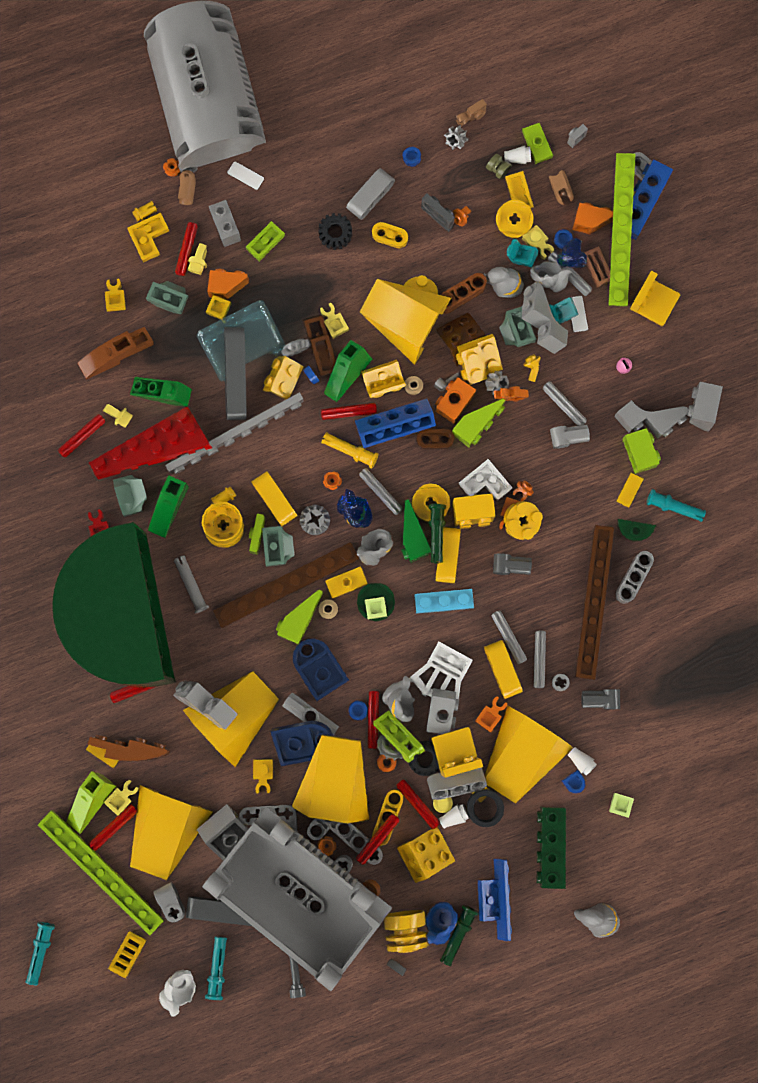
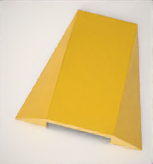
[360,279,451,365]
[183,671,279,767]
[485,705,573,803]
[292,735,369,824]
[130,785,213,880]

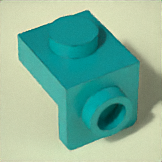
[507,239,539,268]
[549,297,579,324]

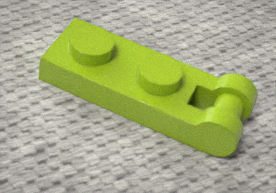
[373,710,424,763]

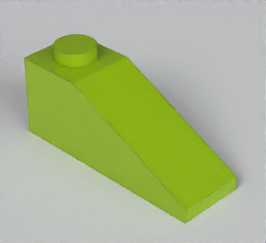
[276,590,323,645]

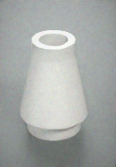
[504,146,531,164]
[568,747,597,776]
[439,804,469,829]

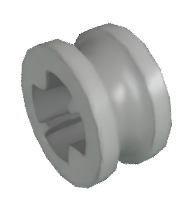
[552,674,570,692]

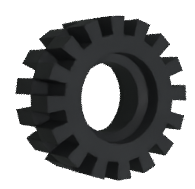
[318,213,352,250]
[408,741,440,776]

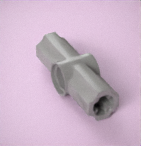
[282,692,339,735]

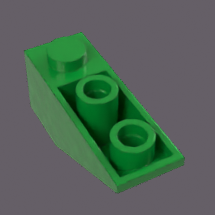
[324,340,373,402]
[130,377,192,407]
[148,475,189,538]

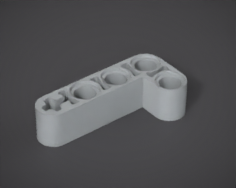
[307,818,383,865]

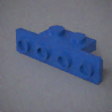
[478,859,512,941]

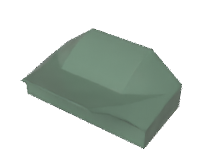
[146,281,188,314]
[499,307,536,347]
[113,475,147,517]
[262,526,295,567]

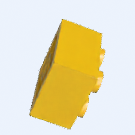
[452,493,495,529]

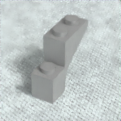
[522,281,568,354]
[614,400,688,438]
[173,680,238,730]

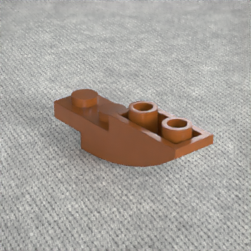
[77,327,154,380]
[88,735,170,761]

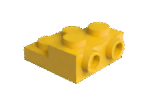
[456,334,503,385]

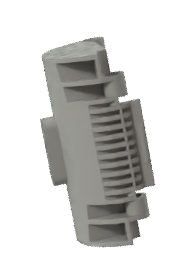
[144,1,266,173]
[202,807,392,991]

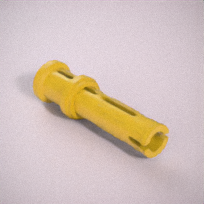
[321,432,379,469]

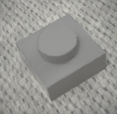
[567,124,588,148]

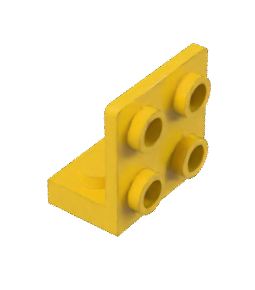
[630,271,680,326]
[432,727,483,778]
[397,827,455,883]

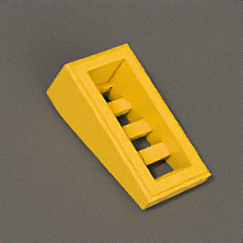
[108,931,147,978]

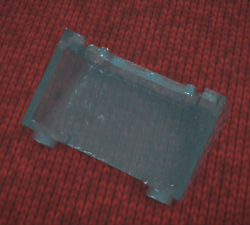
[196,300,286,382]

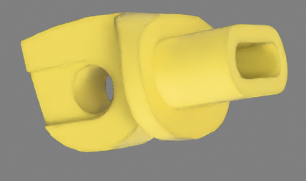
[187,243,207,275]
[103,404,133,428]

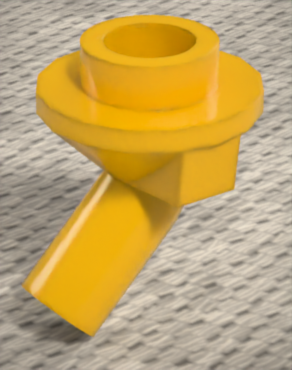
[523,354,541,382]

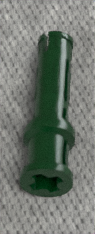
[429,504,446,564]
[440,905,479,966]

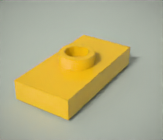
[505,171,534,209]
[325,566,368,599]

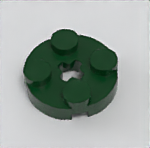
[357,583,395,622]

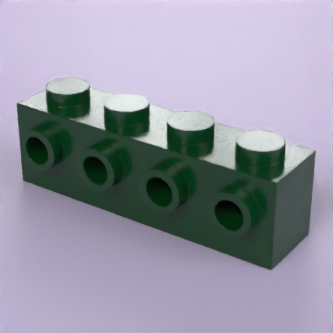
[536,807,566,889]

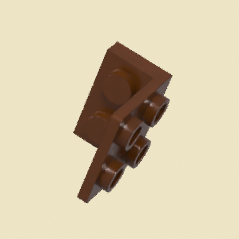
[436,313,486,366]

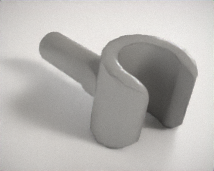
[434,373,460,391]

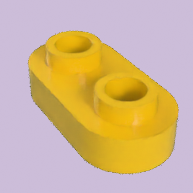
[372,222,408,248]

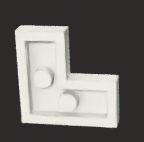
[459,459,512,501]

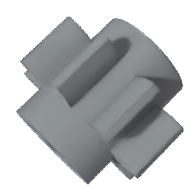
[444,125,468,150]
[485,371,509,395]

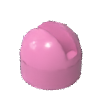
[616,358,632,374]

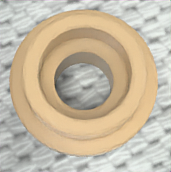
[404,376,423,395]
[319,600,338,619]

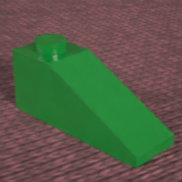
[401,499,431,563]

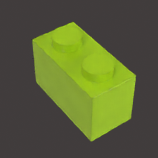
[622,428,661,474]

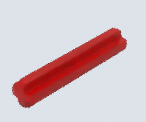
[175,222,198,276]
[321,403,377,420]
[58,414,106,458]
[110,686,157,703]
[368,691,379,749]
[396,779,440,829]
[89,805,137,851]
[356,814,400,865]

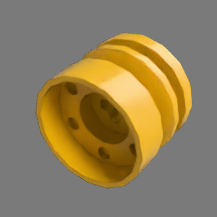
[202,502,244,548]
[383,910,429,953]

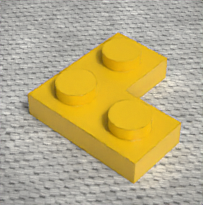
[127,213,169,263]

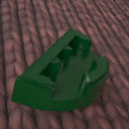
[617,519,656,542]

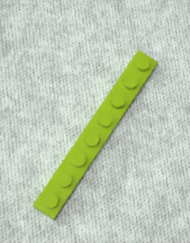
[608,153,636,307]
[38,810,164,935]

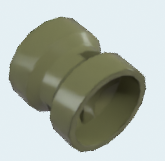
[486,153,512,180]

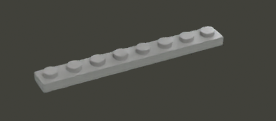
[165,392,304,474]

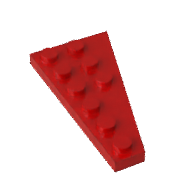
[89,407,212,480]

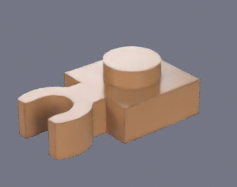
[456,99,487,127]

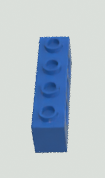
[631,159,673,240]
[355,398,436,448]

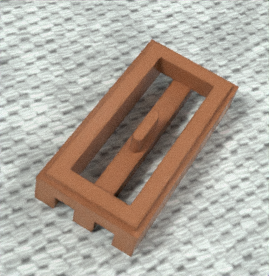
[581,246,610,288]

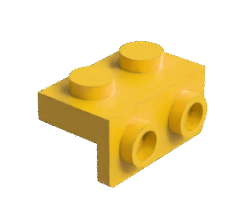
[263,356,304,400]
[361,360,406,398]

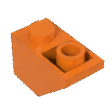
[572,202,613,234]
[207,269,249,299]

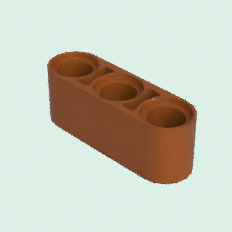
[441,273,487,314]

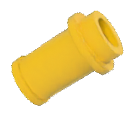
[132,201,157,222]
[211,486,237,503]

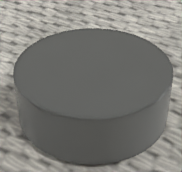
[386,958,406,976]

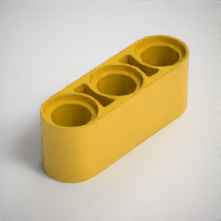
[251,471,297,526]
[435,527,461,583]
[484,640,523,699]
[372,789,403,846]

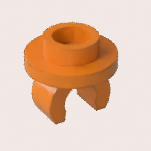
[452,206,471,226]
[513,481,534,501]

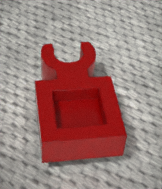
[88,509,110,536]

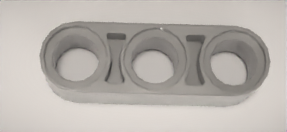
[346,168,395,220]
[615,551,654,604]
[427,767,487,800]

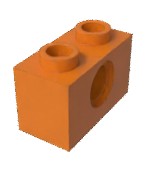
[435,377,476,424]

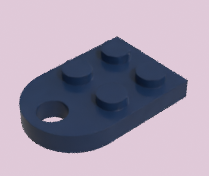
[293,639,350,701]
[270,721,333,766]

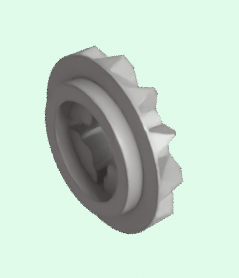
[281,338,311,357]
[300,504,330,535]
[377,734,408,761]

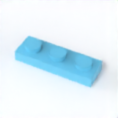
[415,589,474,614]

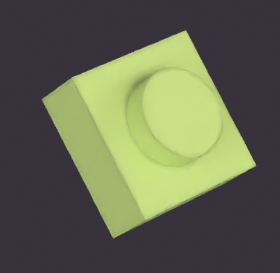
[365,597,387,620]
[609,793,634,818]

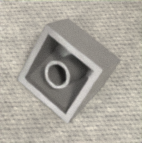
[687,382,723,432]
[197,804,249,861]

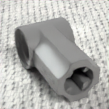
[550,425,590,449]

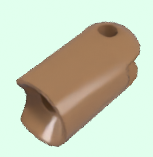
[178,170,196,205]
[548,170,574,205]

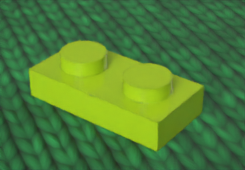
[246,221,285,262]

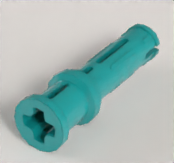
[646,489,706,522]
[25,922,55,985]
[205,936,227,1000]

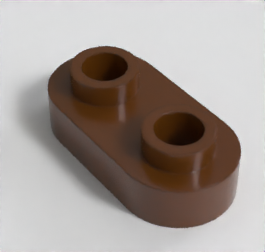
[416,429,455,449]

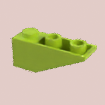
[452,399,505,448]
[66,771,116,834]

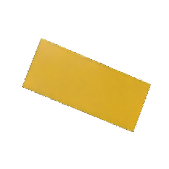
[616,473,643,508]
[86,745,119,769]

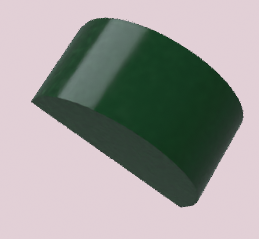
[52,522,176,688]

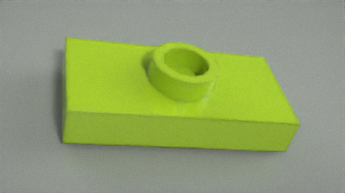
[522,123,553,164]
[249,514,266,554]

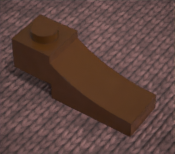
[302,314,336,376]

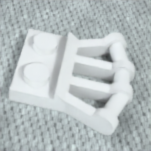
[409,642,473,699]

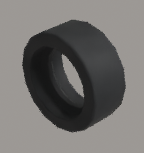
[466,789,504,828]

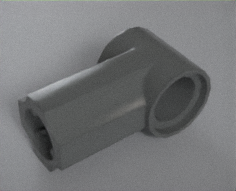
[493,553,532,575]
[581,689,621,709]

